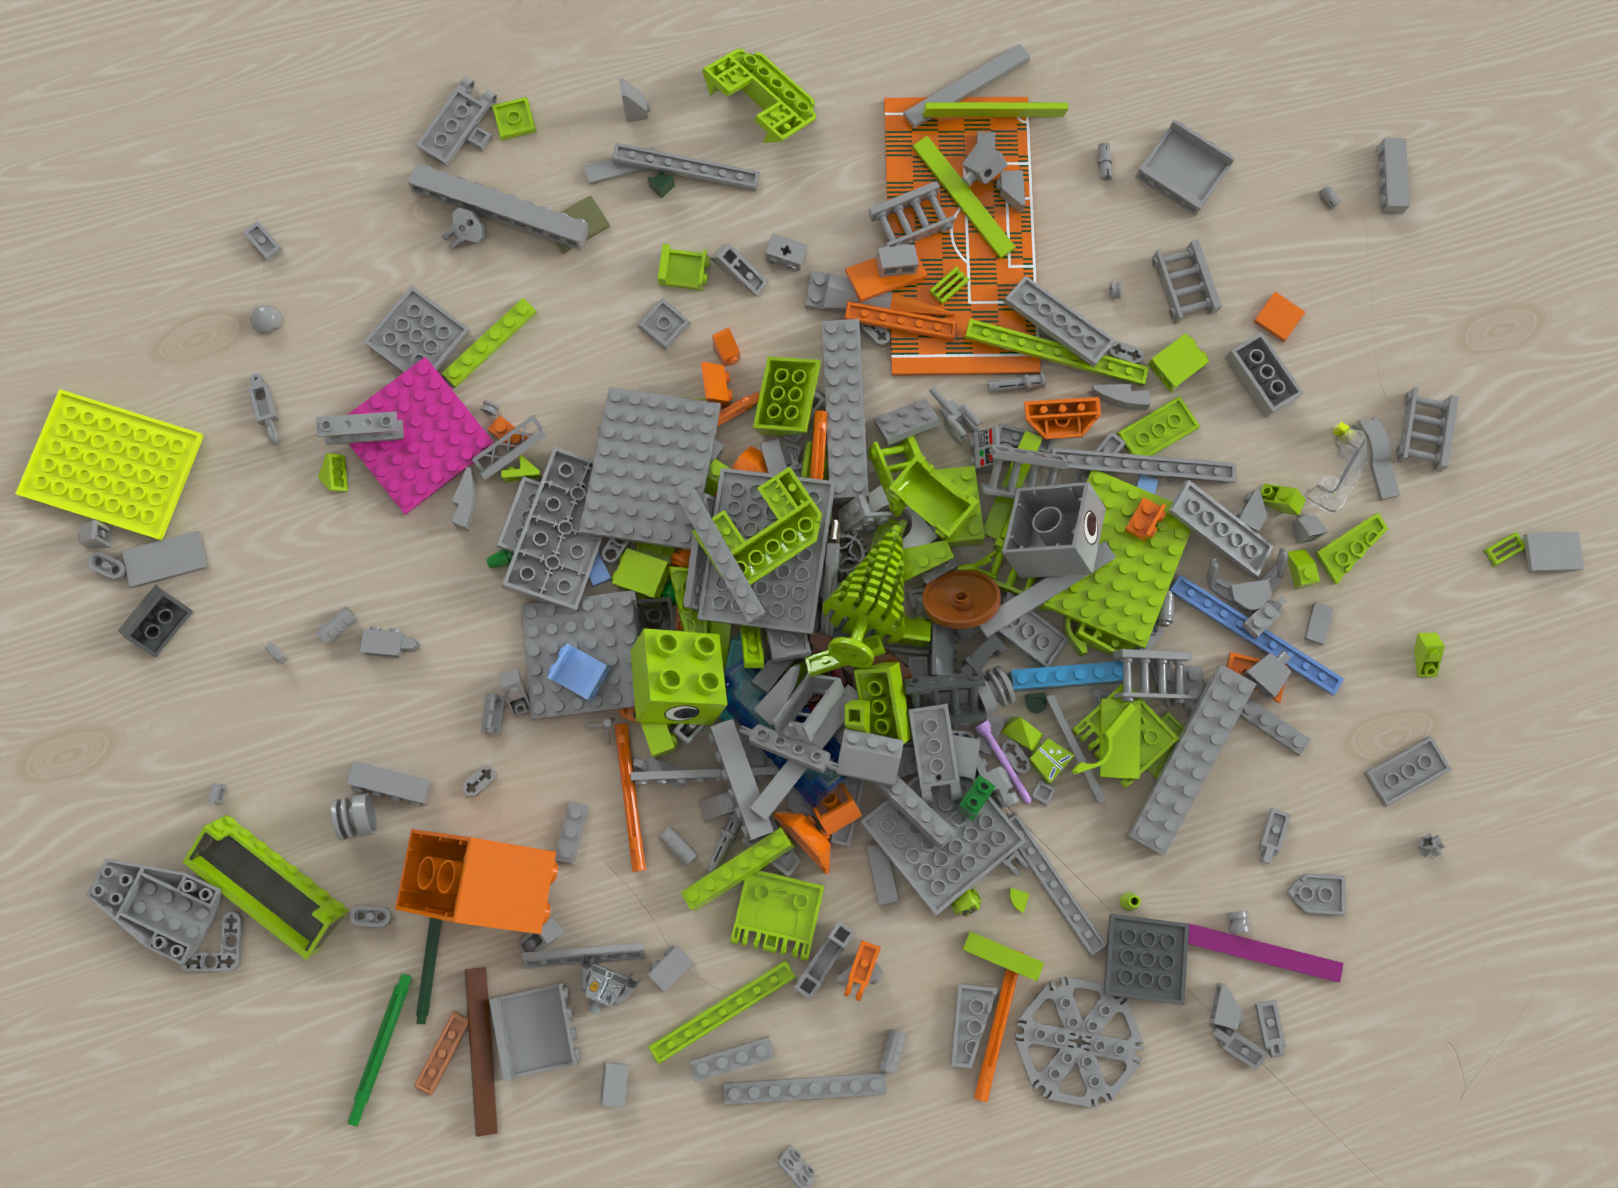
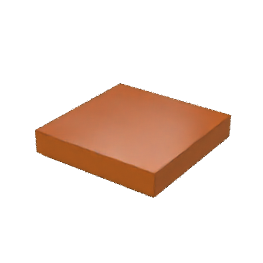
[1253,292,1305,342]

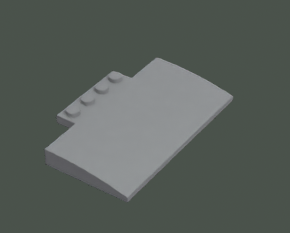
[497,446,603,611]

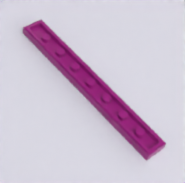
[1187,923,1344,983]

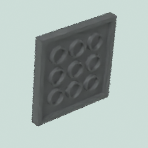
[1103,914,1189,1005]

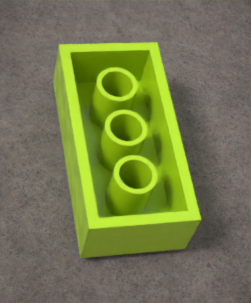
[937,466,985,548]

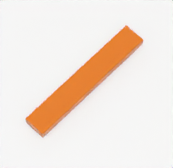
[844,301,957,341]

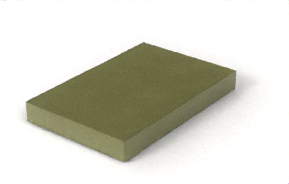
[555,195,610,254]

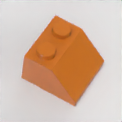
[701,362,733,408]
[807,778,862,836]

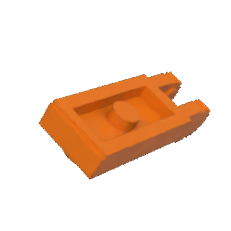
[844,940,881,1002]

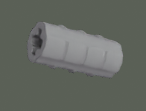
[316,606,357,644]
[658,826,698,867]
[879,1029,907,1074]

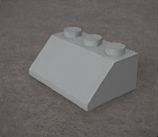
[836,729,904,786]

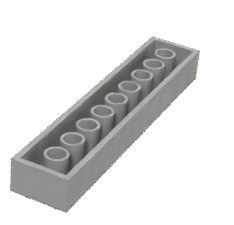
[822,319,870,506]
[1126,665,1256,856]

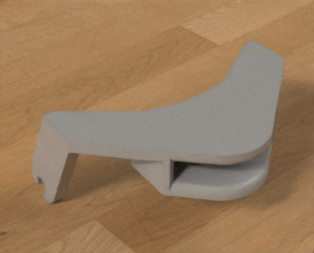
[1207,548,1288,612]

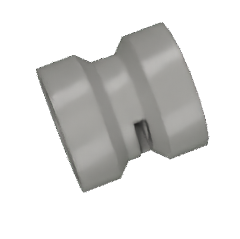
[1228,911,1250,933]

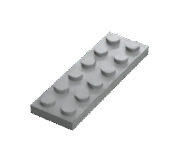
[1003,276,1115,367]
[1168,480,1274,578]

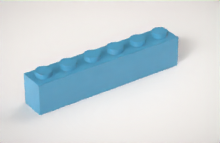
[1008,661,1123,692]

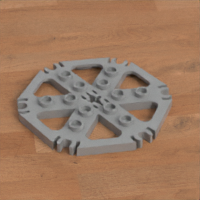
[1014,977,1144,1108]

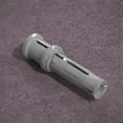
[988,372,1045,393]
[706,814,742,872]

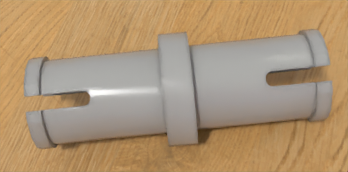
[1098,142,1112,181]

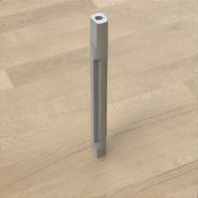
[821,543,840,677]

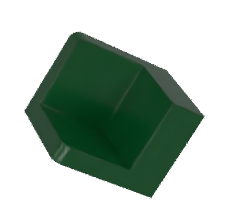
[648,172,675,198]

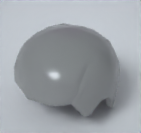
[250,305,282,333]

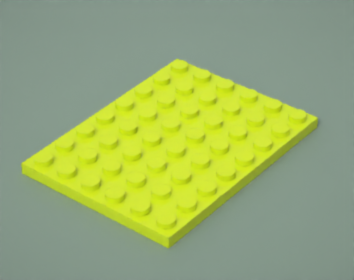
[15,389,204,540]

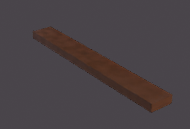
[465,967,498,1137]

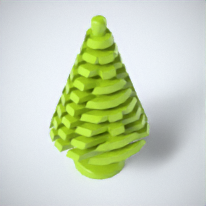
[822,525,905,668]

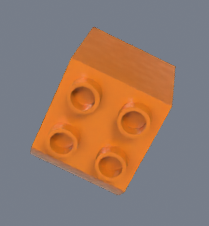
[395,829,558,934]

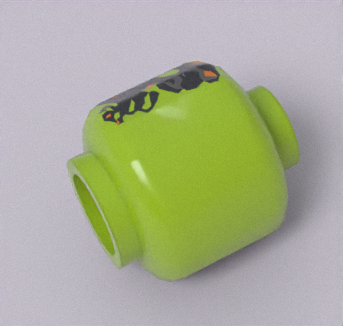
[951,888,982,917]

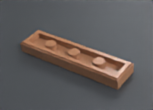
[413,1011,468,1096]

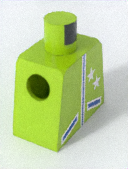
[1028,738,1075,784]

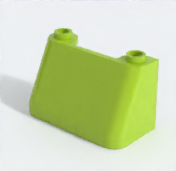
[889,453,979,539]

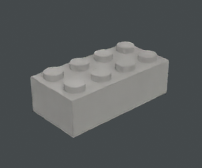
[1225,332,1304,418]

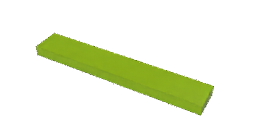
[983,431,1043,540]

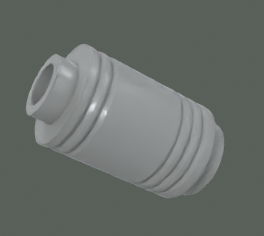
[1155,591,1174,627]

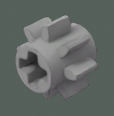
[1417,833,1445,859]

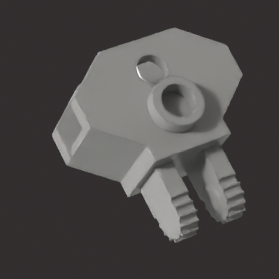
[442,208,486,250]

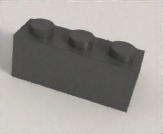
[118,584,193,658]
[928,621,957,677]

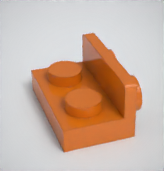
[1124,497,1166,542]

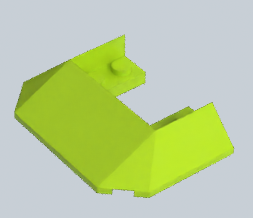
[702,48,816,143]
[691,466,822,585]

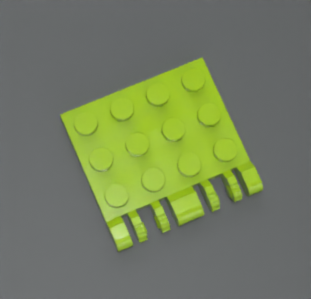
[1071,683,1179,788]
[730,871,825,961]

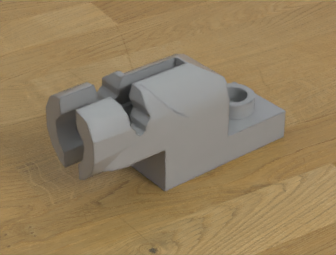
[976,754,1019,809]

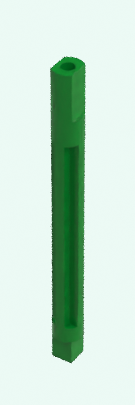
[347,973,412,1127]

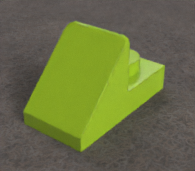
[501,455,542,483]

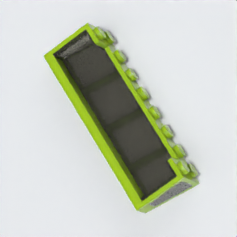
[182,815,349,960]

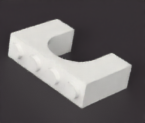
[868,485,937,549]

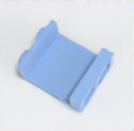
[547,643,611,702]

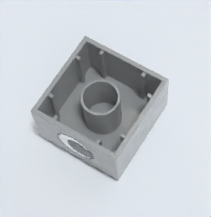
[1002,482,1106,578]

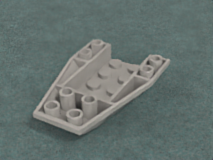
[86,859,222,965]

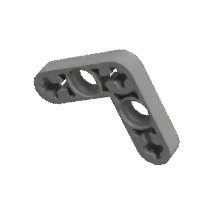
[180,911,243,972]

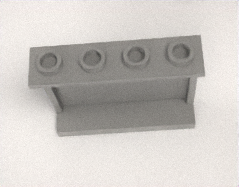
[1135,120,1235,216]
[489,983,581,1081]

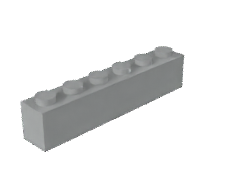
[707,719,774,841]

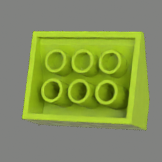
[753,356,821,436]

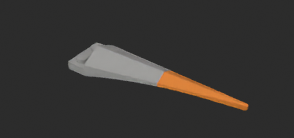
[805,270,955,316]

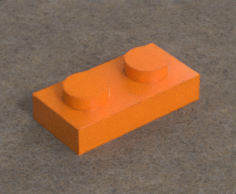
[488,415,528,449]

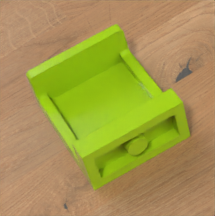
[658,244,710,291]
[1147,333,1209,392]
[612,548,672,602]

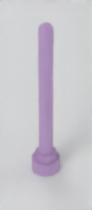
[974,719,1032,804]

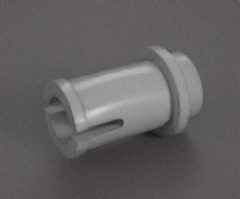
[1319,185,1341,209]

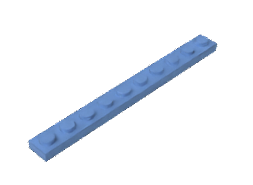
[1169,575,1344,696]

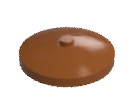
[922,570,1001,629]

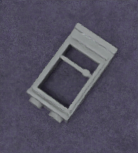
[772,673,846,742]

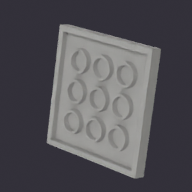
[363,286,471,373]

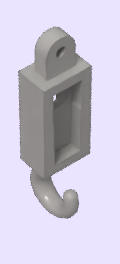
[248,373,279,445]

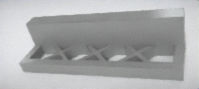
[472,415,547,480]

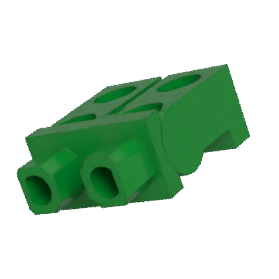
[956,775,996,821]

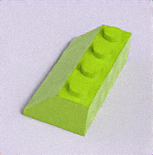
[854,662,912,744]

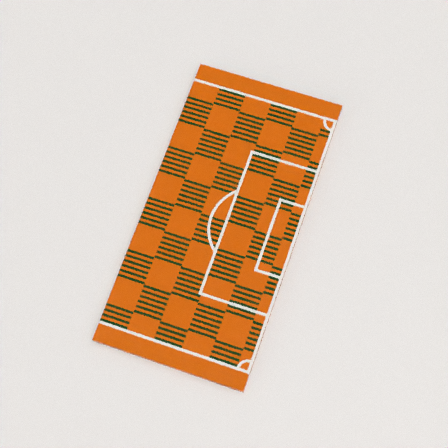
[884,97,1041,376]

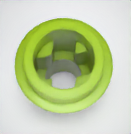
[1120,892,1141,912]

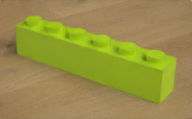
[680,828,796,911]

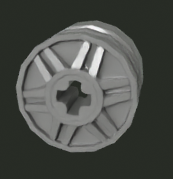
[969,665,1016,716]
[331,793,377,841]

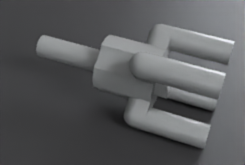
[929,386,982,444]

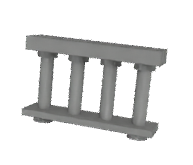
[869,181,955,247]
[1152,239,1222,324]
[1396,387,1459,472]
[316,412,404,445]
[980,444,1068,498]
[1113,649,1194,704]

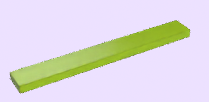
[922,102,1069,117]
[912,136,1016,259]
[648,960,796,1064]

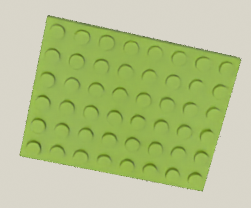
[1040,470,1191,650]

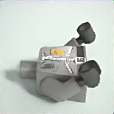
[580,954,641,1015]

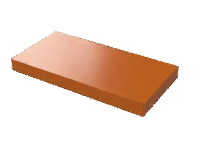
[845,255,928,302]

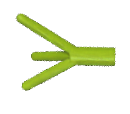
[958,550,998,580]

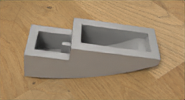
[1090,384,1151,410]
[451,467,476,531]

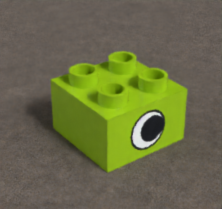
[630,629,727,725]

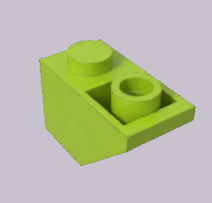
[1260,483,1306,516]
[1414,632,1445,677]
[845,700,870,734]

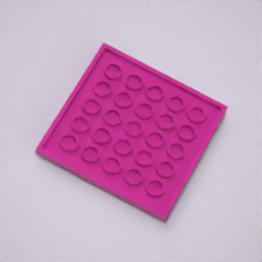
[347,357,494,515]

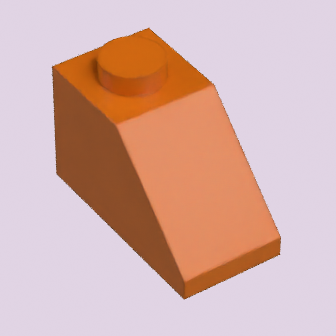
[712,327,740,367]

